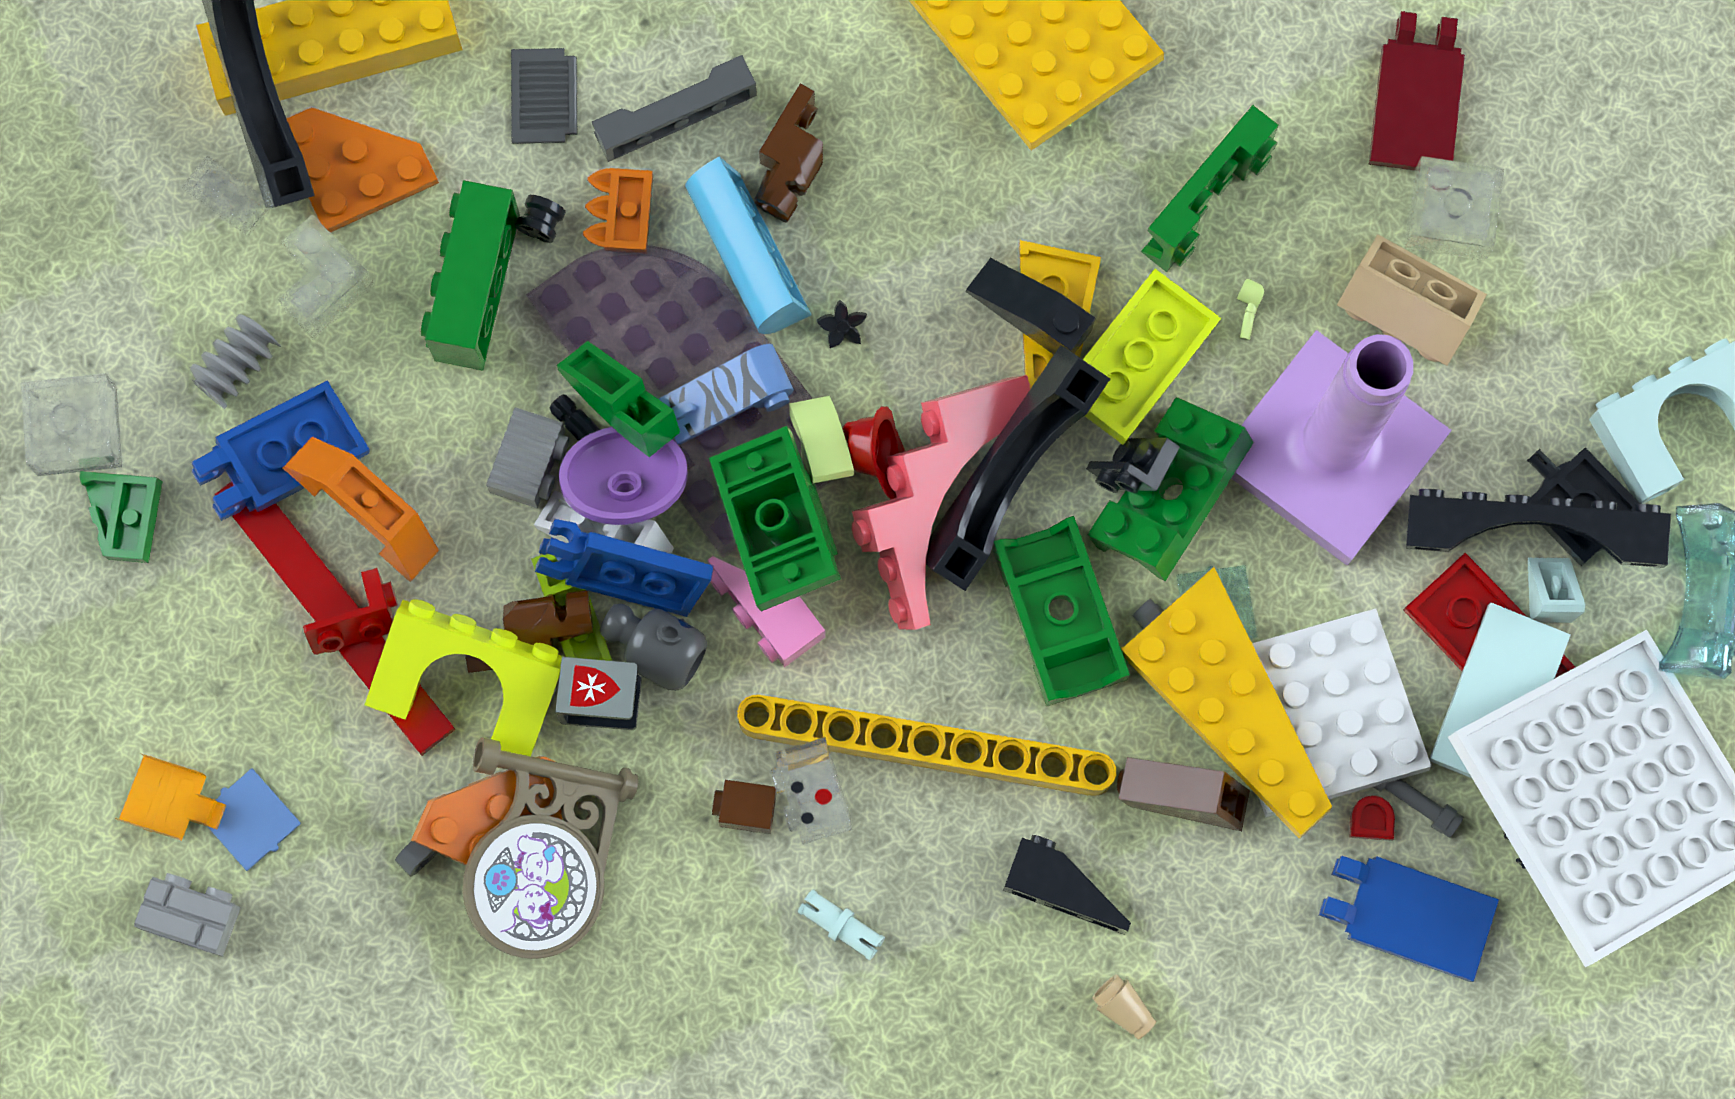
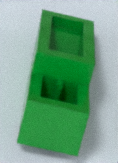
[557,341,680,457]

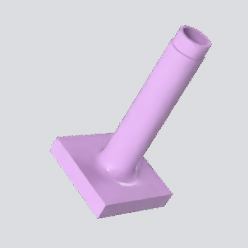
[1231,330,1452,566]

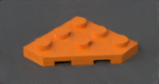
[286,107,439,234]
[411,756,562,865]

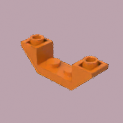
[283,437,439,582]

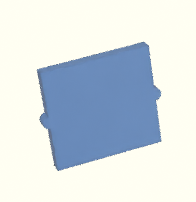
[207,768,301,871]

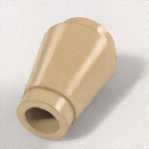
[1092,974,1157,1040]

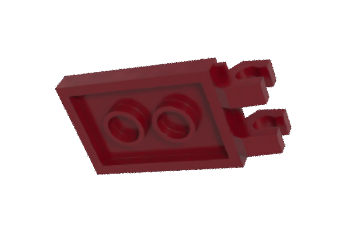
[1368,11,1465,175]

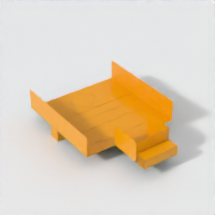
[116,753,227,841]

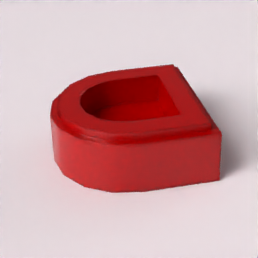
[1349,795,1395,841]

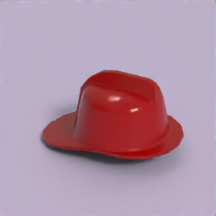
[842,406,905,500]

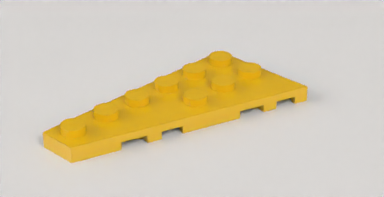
[1121,567,1332,839]

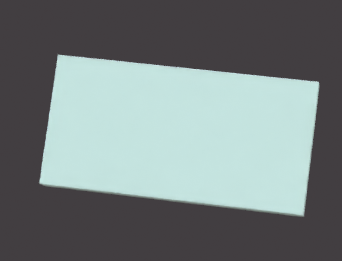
[1429,603,1571,778]

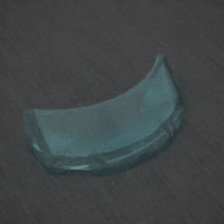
[1658,503,1735,679]

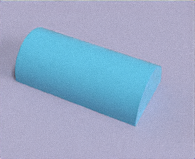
[685,156,811,334]

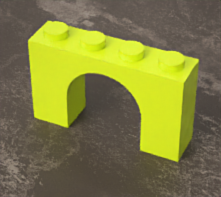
[364,599,564,757]

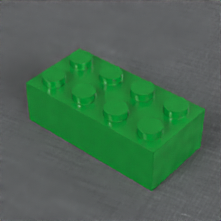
[421,180,520,371]

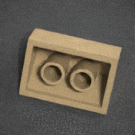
[1337,235,1487,366]

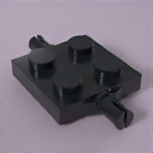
[1527,447,1640,566]

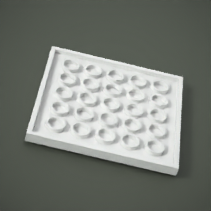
[1448,630,1735,967]

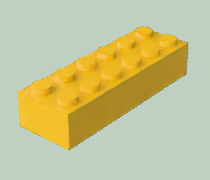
[196,0,463,116]

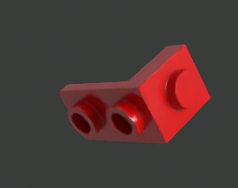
[303,568,398,655]

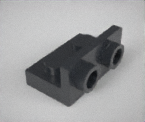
[1086,438,1180,494]

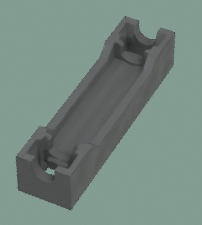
[592,55,757,162]

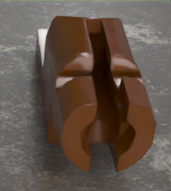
[754,83,823,223]
[465,590,593,673]

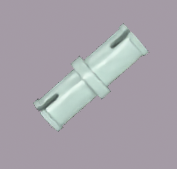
[798,889,885,961]

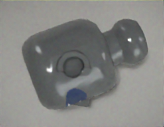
[600,604,707,691]

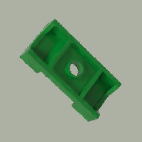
[1141,105,1279,272]
[1087,397,1254,581]
[992,516,1130,707]

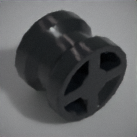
[515,194,566,243]

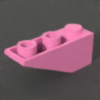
[708,556,825,667]

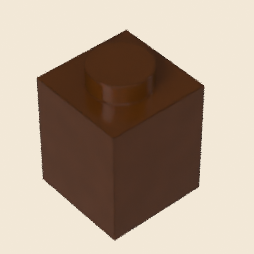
[712,780,777,834]

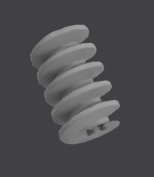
[190,314,281,409]

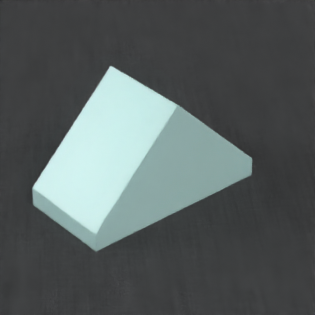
[1528,558,1585,623]

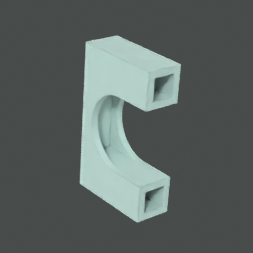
[1589,338,1735,504]

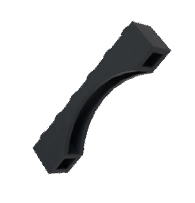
[202,0,315,208]
[926,345,1110,591]
[1406,489,1671,568]

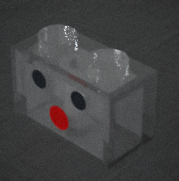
[771,737,852,845]

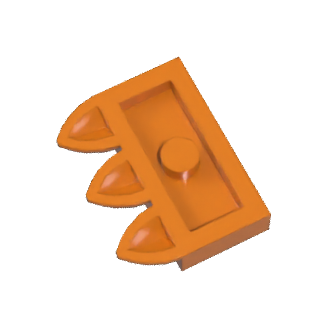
[583,168,653,255]

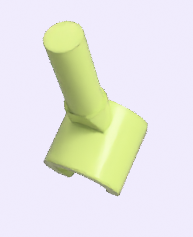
[1237,279,1264,340]

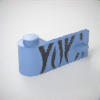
[659,344,794,445]

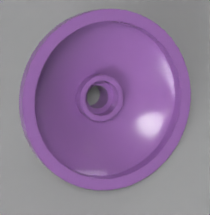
[559,427,688,525]

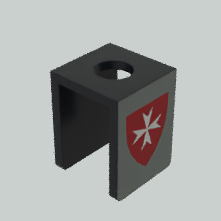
[556,657,642,730]

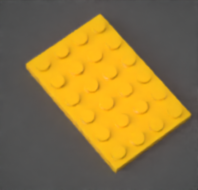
[909,0,1164,151]

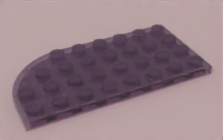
[526,245,832,559]

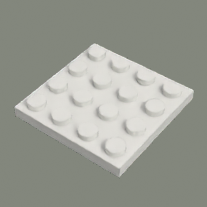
[1252,609,1431,818]

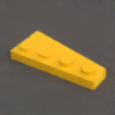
[1019,240,1101,388]

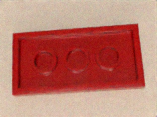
[1403,553,1576,679]

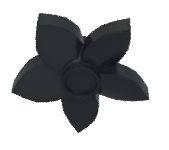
[817,300,867,348]

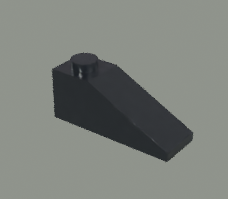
[966,257,1096,355]
[1003,835,1131,935]

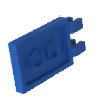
[192,380,370,521]
[535,519,714,617]
[1318,856,1499,982]

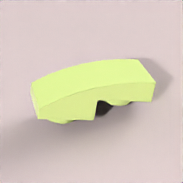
[789,396,854,484]

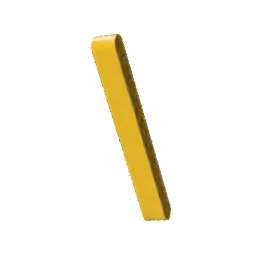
[737,695,1116,796]

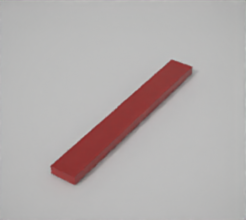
[215,481,456,756]

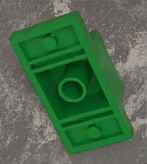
[709,426,841,612]

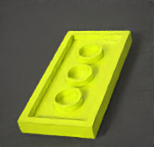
[1083,268,1221,445]

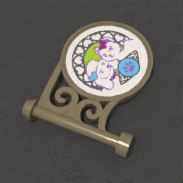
[462,737,638,959]

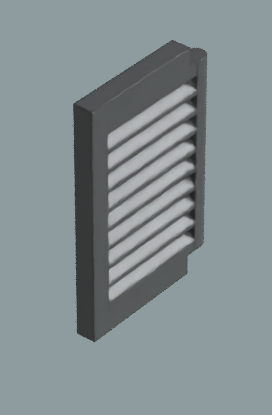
[511,48,578,144]

